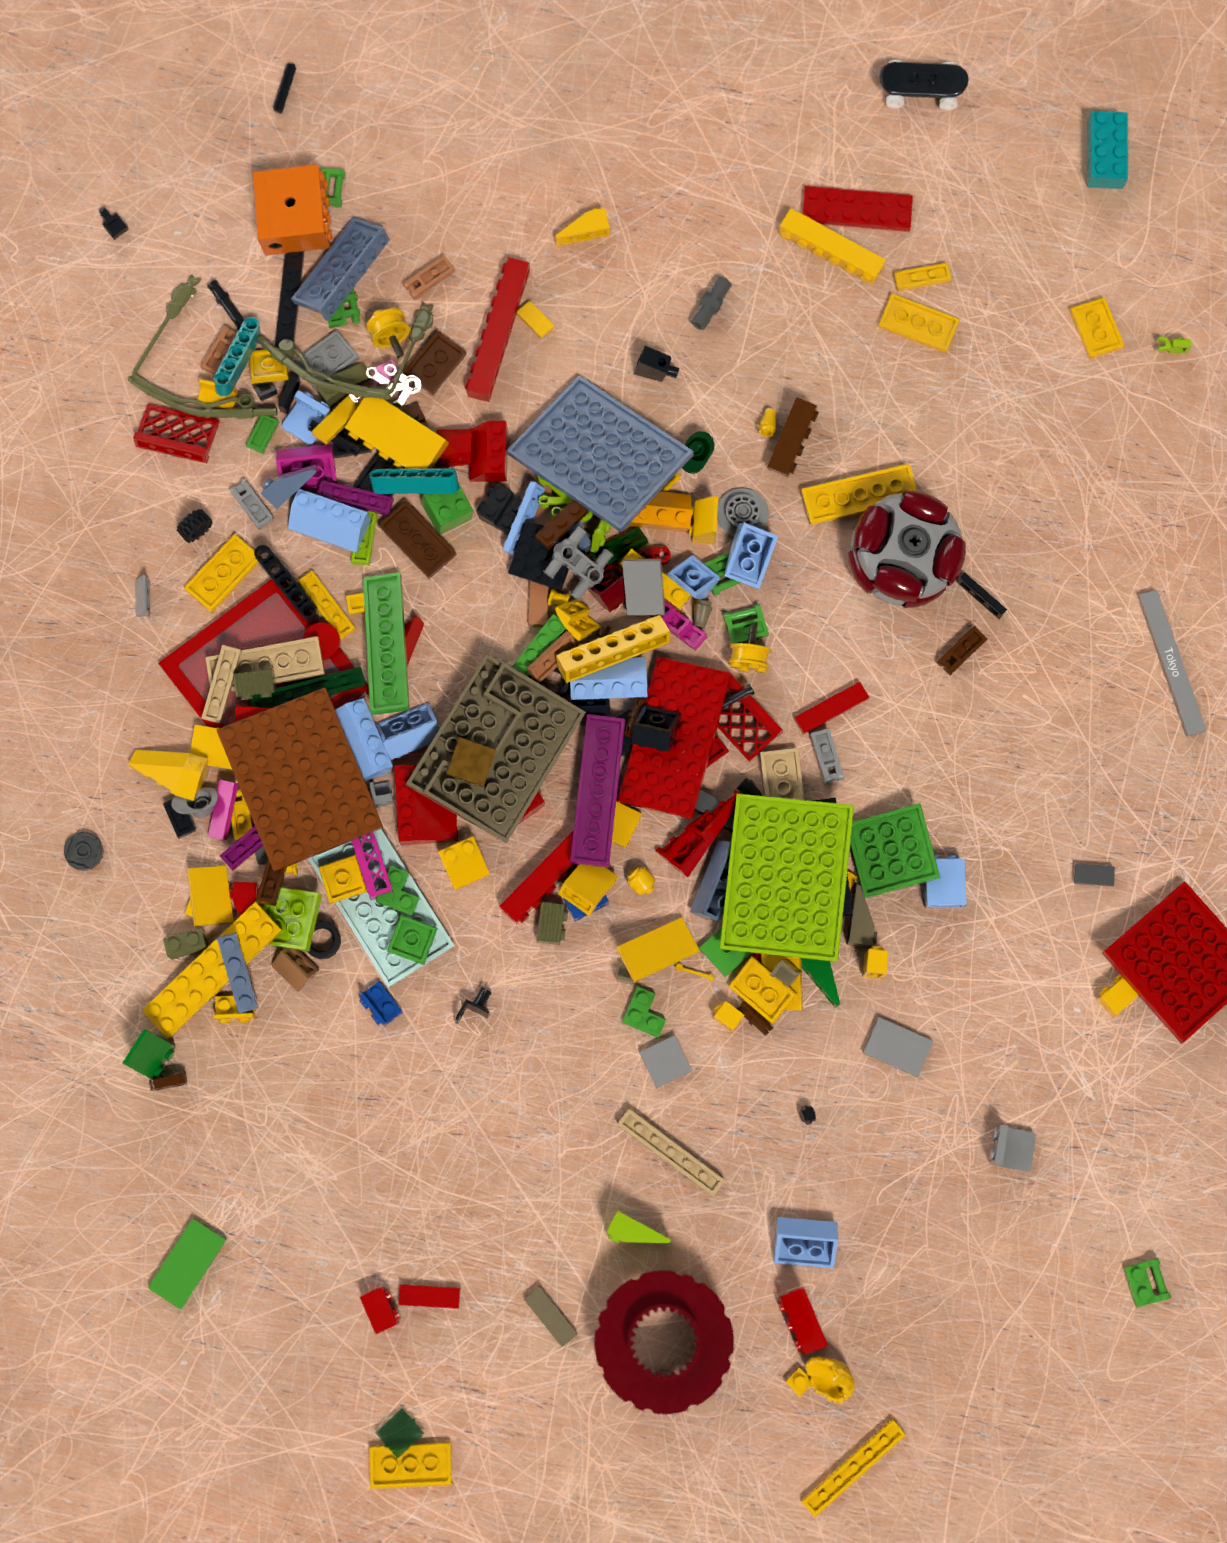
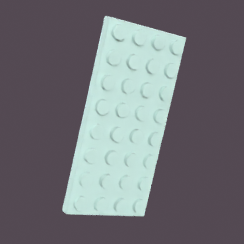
[308,829,455,988]

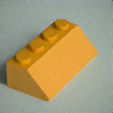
[628,492,692,532]

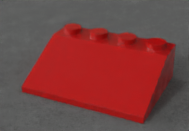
[394,765,458,846]

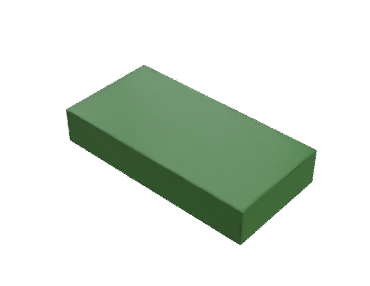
[246,416,279,454]

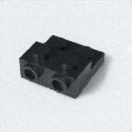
[477,483,523,535]

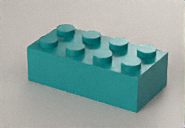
[1087,111,1128,189]

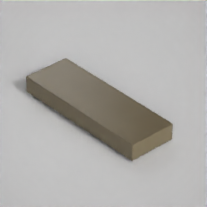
[524,1286,577,1347]

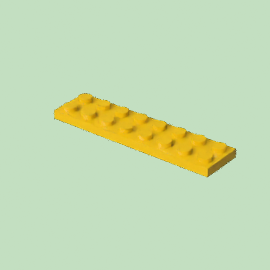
[142,902,283,1039]

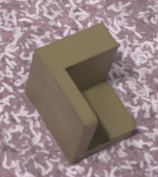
[770,959,802,987]
[617,962,636,986]

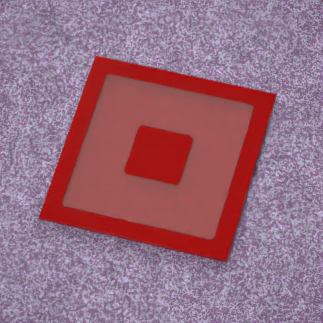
[158,580,369,729]

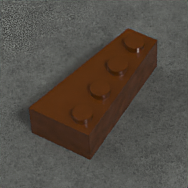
[767,397,819,477]

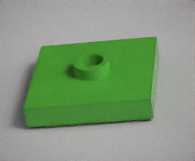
[387,915,438,965]
[699,928,752,977]

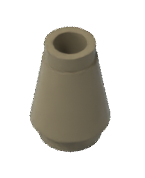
[694,600,713,628]

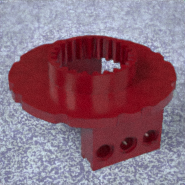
[594,1270,734,1415]

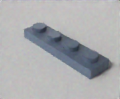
[217,932,258,1014]

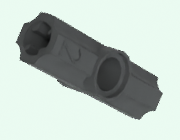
[691,276,732,330]

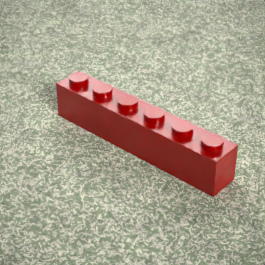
[499,830,579,925]

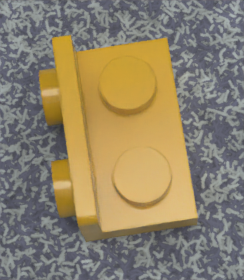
[213,996,256,1024]

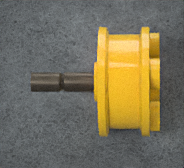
[366,308,411,358]
[728,622,772,673]

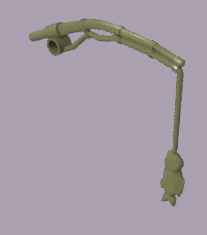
[128,275,278,419]
[257,302,433,400]

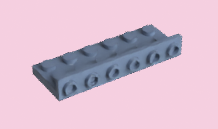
[291,217,390,321]

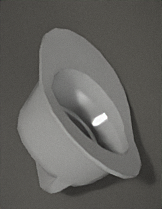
[172,787,218,818]

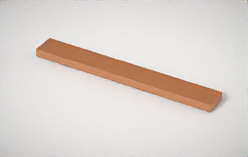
[529,481,552,626]

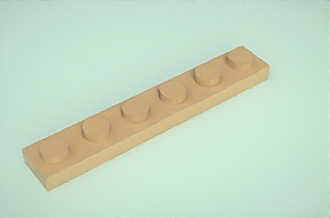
[617,1109,725,1197]

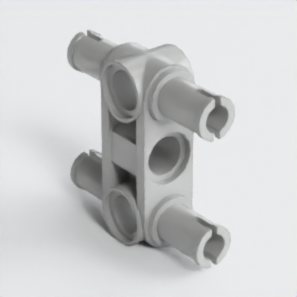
[543,526,613,601]

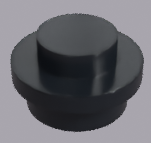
[799,1105,816,1125]

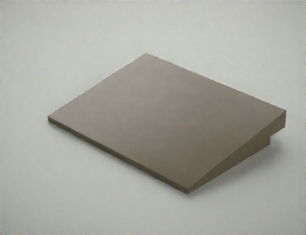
[405,654,586,843]

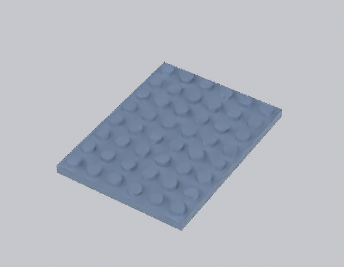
[506,376,694,532]

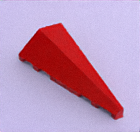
[655,790,741,878]

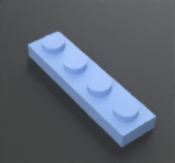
[503,481,545,556]

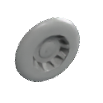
[717,488,769,536]

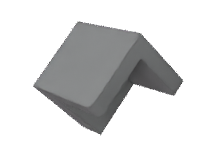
[369,782,394,808]

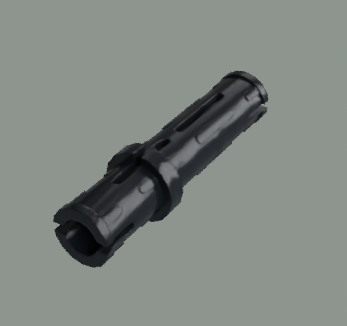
[207,280,245,330]
[308,420,362,457]

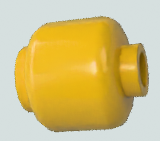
[627,867,656,896]

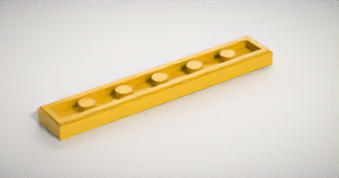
[801,1419,906,1517]

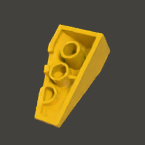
[128,750,208,801]

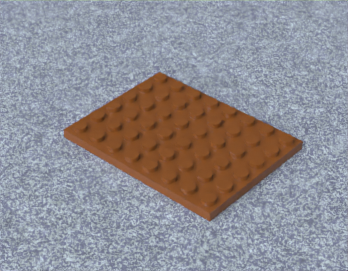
[216,688,384,872]

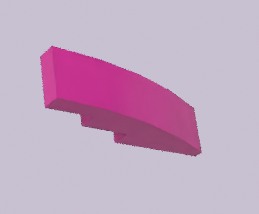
[649,600,708,651]

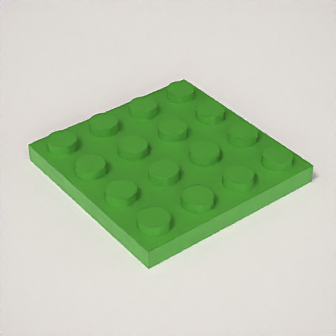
[850,803,941,899]

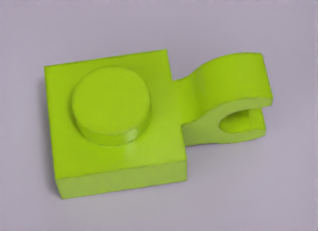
[1157,337,1192,354]

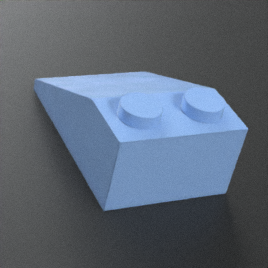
[724,523,778,589]

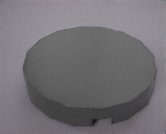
[64,832,104,871]

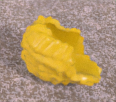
[805,1356,856,1404]

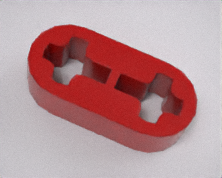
[638,547,671,565]

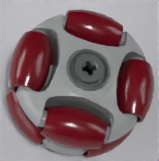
[847,490,966,608]

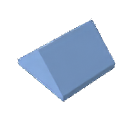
[667,555,720,600]

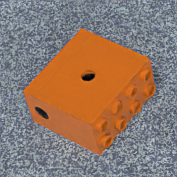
[253,164,333,256]

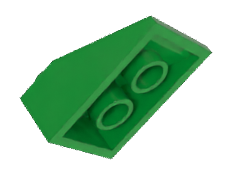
[122,1029,176,1080]

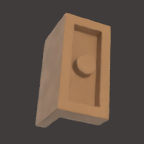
[272,948,319,992]

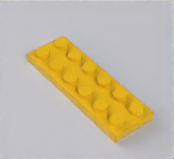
[801,464,917,526]

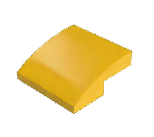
[555,599,601,641]

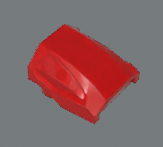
[435,428,473,467]

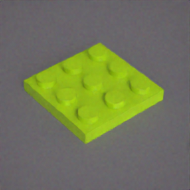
[264,888,322,952]

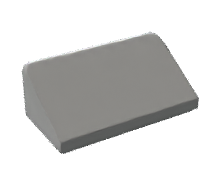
[135,575,150,617]

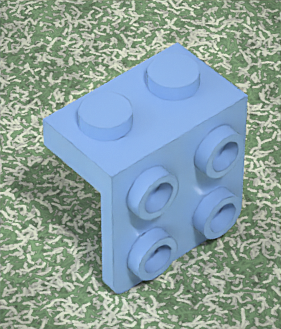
[282,390,331,445]

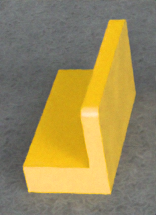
[198,379,238,409]

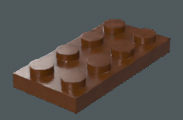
[378,501,457,579]

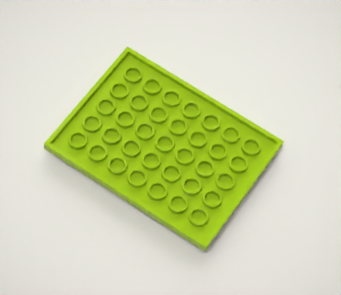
[720,794,854,962]

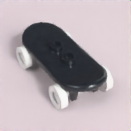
[879,60,969,110]

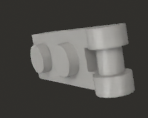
[229,479,274,530]
[810,728,844,785]

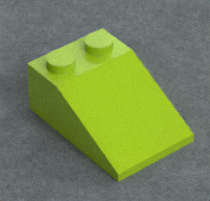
[606,1211,671,1244]

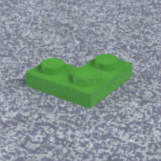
[376,866,420,916]
[622,987,666,1038]

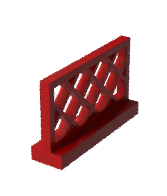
[133,404,220,464]
[718,675,783,762]

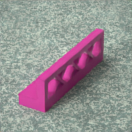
[351,832,392,901]

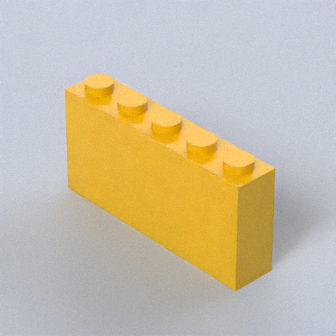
[344,397,449,469]

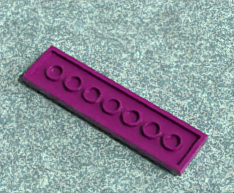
[570,714,625,868]

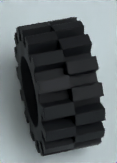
[176,509,213,543]

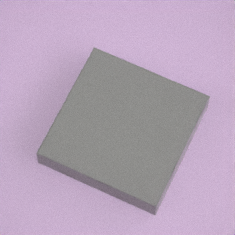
[639,1035,692,1088]

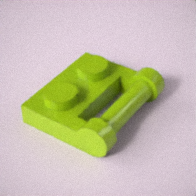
[591,518,611,554]

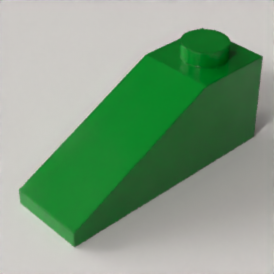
[801,958,840,1009]

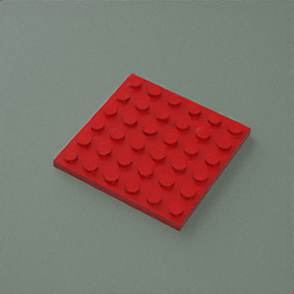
[1102,881,1227,1044]

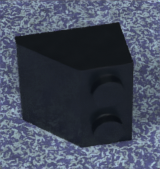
[632,705,681,752]

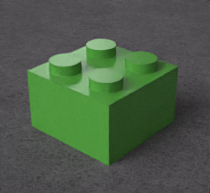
[421,486,474,535]

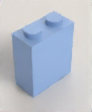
[924,856,967,908]

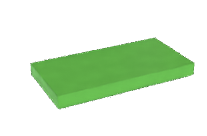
[148,1218,227,1310]

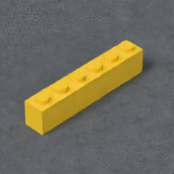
[779,208,886,285]

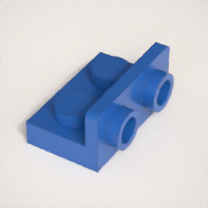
[359,981,403,1027]

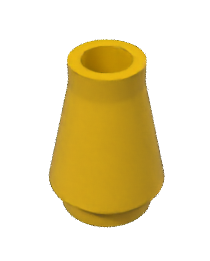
[758,408,776,437]

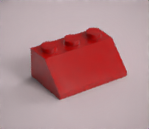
[470,421,508,482]
[777,1287,828,1354]

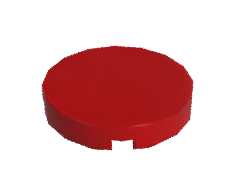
[302,622,341,660]

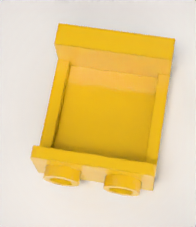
[558,865,619,916]

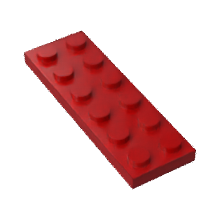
[802,186,913,232]

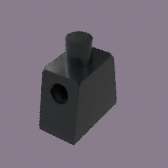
[634,346,679,382]

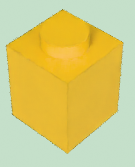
[713,1001,744,1032]

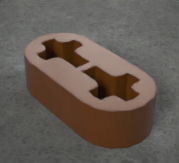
[149,1074,187,1091]

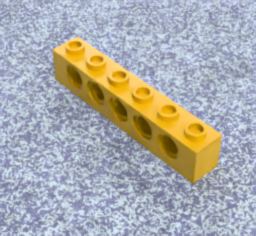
[556,615,670,683]

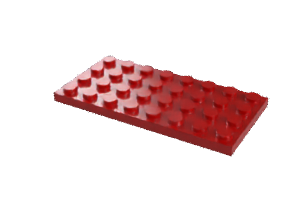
[618,657,732,820]

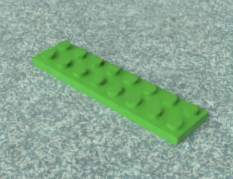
[363,572,410,715]

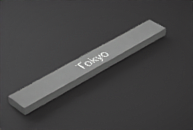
[1138,590,1207,737]

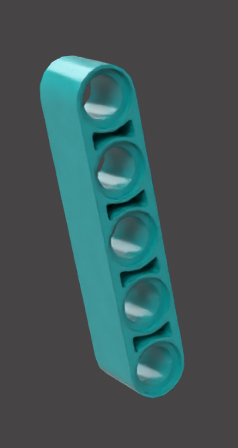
[214,317,261,397]
[369,468,460,494]

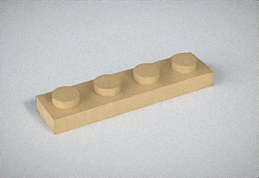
[201,645,242,724]

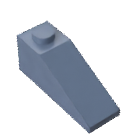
[261,464,318,509]

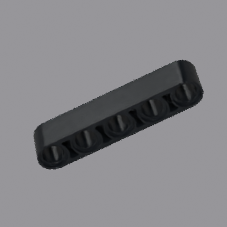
[254,545,319,623]

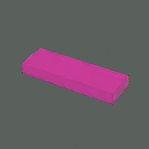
[208,780,238,840]

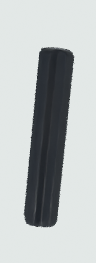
[273,63,296,114]

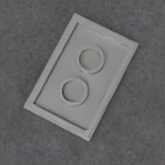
[294,330,360,391]
[622,559,665,615]
[863,1017,933,1078]

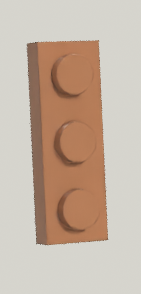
[527,631,578,683]

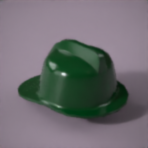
[682,431,715,474]

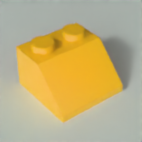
[689,496,718,544]
[438,836,490,890]

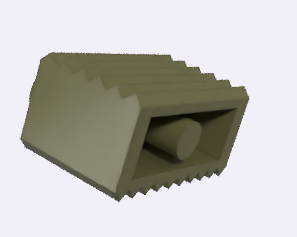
[233,669,277,700]
[537,902,568,945]
[163,928,209,960]

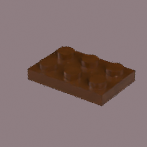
[403,331,467,396]

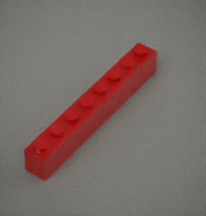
[465,257,530,402]

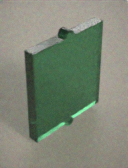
[376,1408,424,1459]

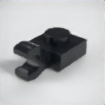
[99,207,129,240]

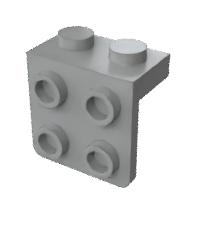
[989,1124,1036,1172]

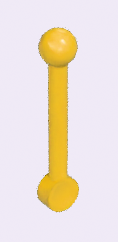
[675,964,715,981]

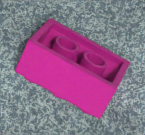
[276,444,337,492]

